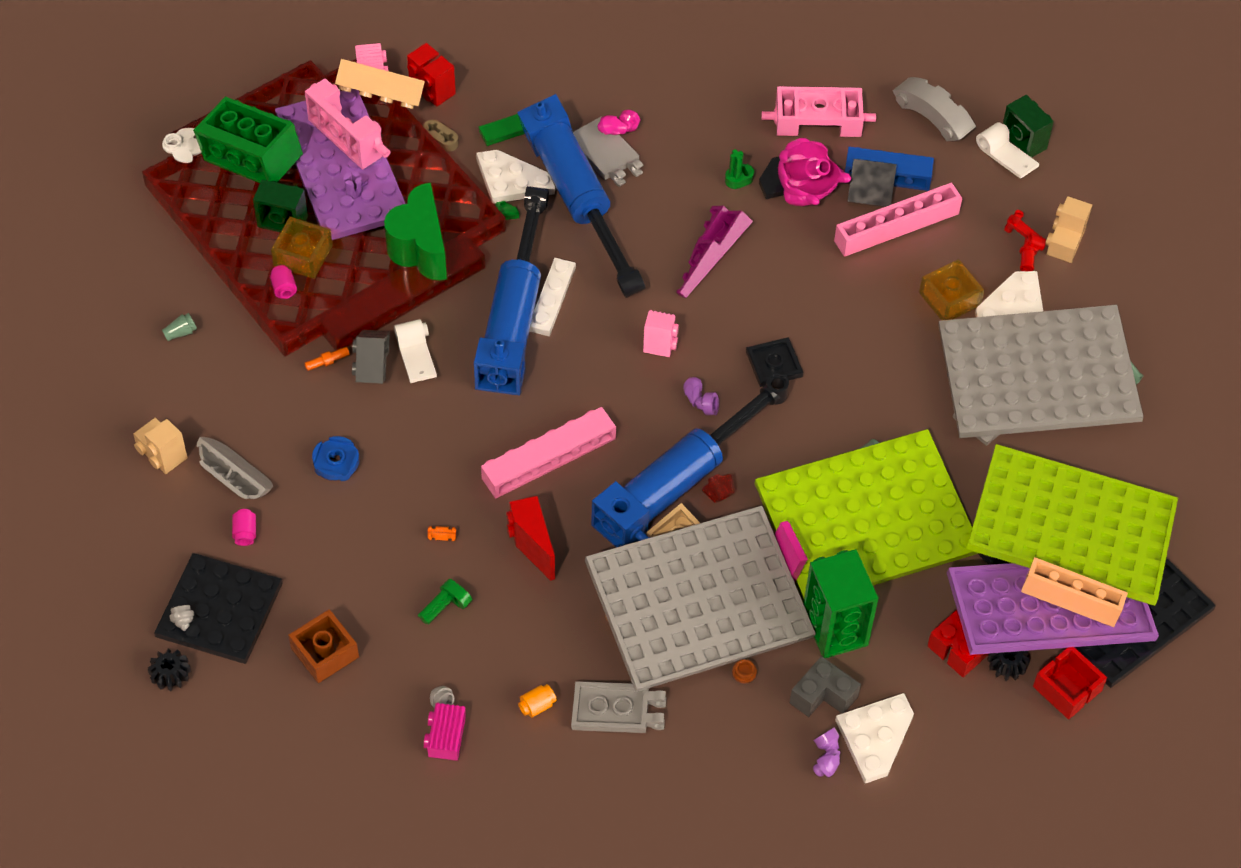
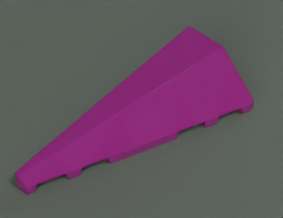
[676,206,753,298]

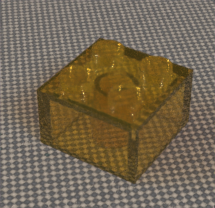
[271,217,333,279]
[919,259,984,320]

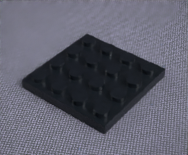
[154,553,283,664]

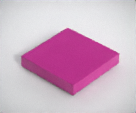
[775,521,808,583]

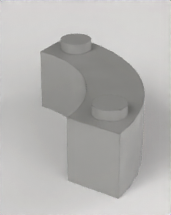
[892,77,976,141]

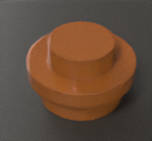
[732,659,757,684]

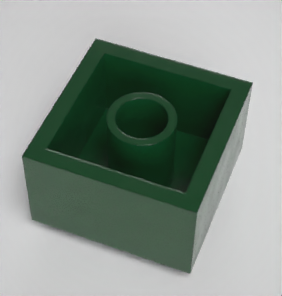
[1003,94,1054,158]
[253,180,308,237]

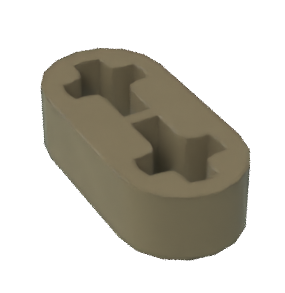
[423,120,458,152]

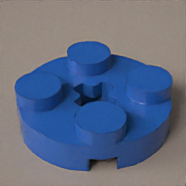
[312,436,360,481]

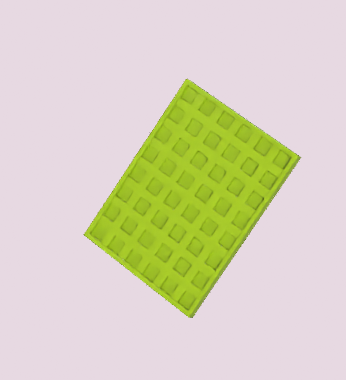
[755,429,978,603]
[967,444,1178,606]

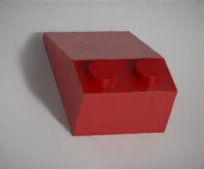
[506,496,555,581]

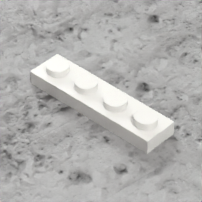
[530,258,576,337]

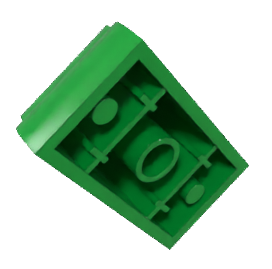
[384,183,447,280]

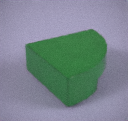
[495,201,519,221]

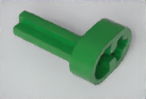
[725,149,754,189]
[418,579,473,624]

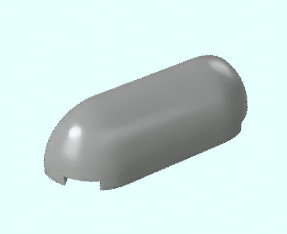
[197,437,273,499]

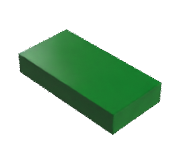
[479,114,524,146]

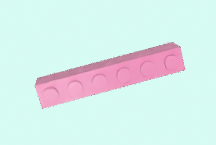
[834,183,962,257]
[481,407,616,499]

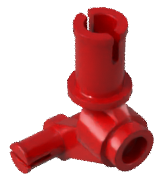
[1004,210,1046,271]

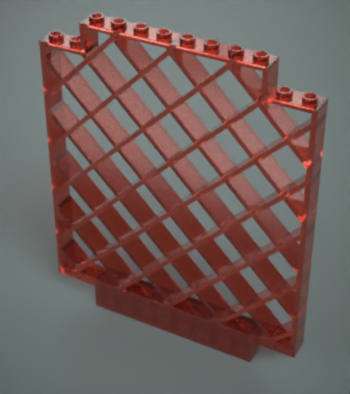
[142,58,506,357]

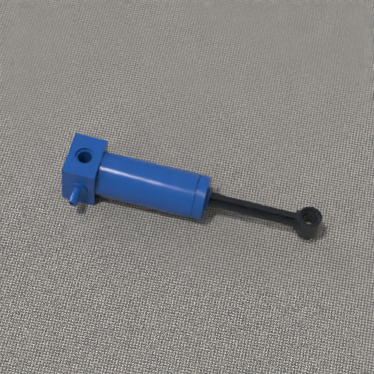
[517,94,646,298]
[474,186,549,396]
[591,373,789,548]

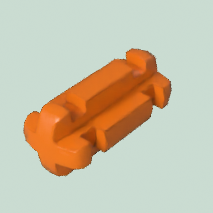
[427,526,457,541]

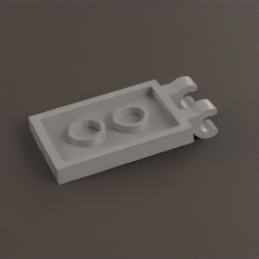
[573,116,643,187]
[571,681,666,733]

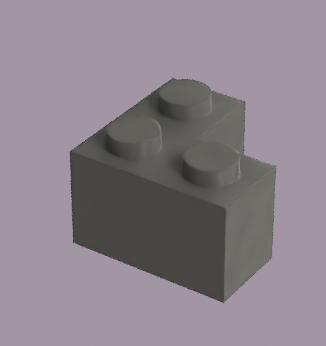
[352,330,390,384]
[789,656,861,717]

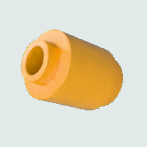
[518,684,557,718]

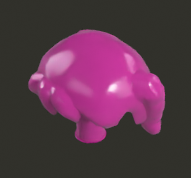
[778,138,851,207]

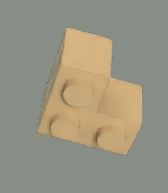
[1045,196,1092,263]
[133,418,188,474]

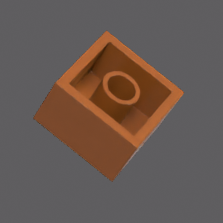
[288,609,359,683]

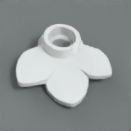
[162,128,201,163]

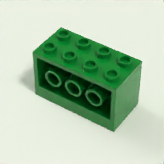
[193,96,303,183]
[803,549,879,658]

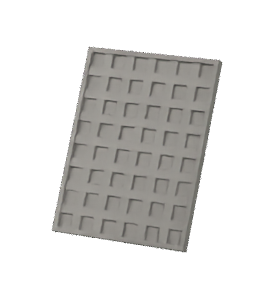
[938,305,1143,438]
[585,506,816,692]

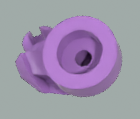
[683,377,719,415]
[813,727,840,778]

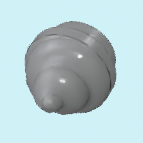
[169,605,194,631]
[430,686,455,708]

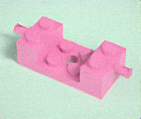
[305,78,390,170]
[761,87,876,137]

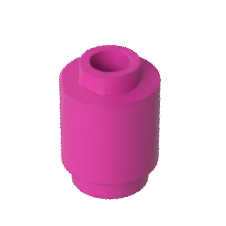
[270,265,297,299]
[232,509,256,546]

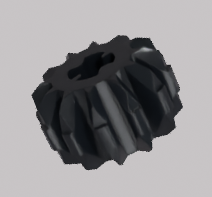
[148,648,191,691]
[987,651,1030,681]

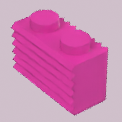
[424,703,466,761]

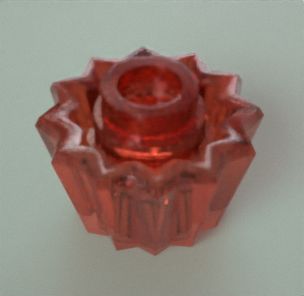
[702,474,734,503]

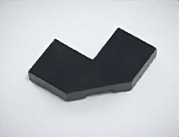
[759,157,784,199]

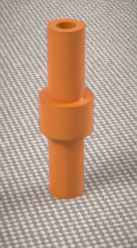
[304,347,350,371]

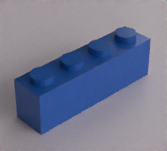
[845,147,934,191]

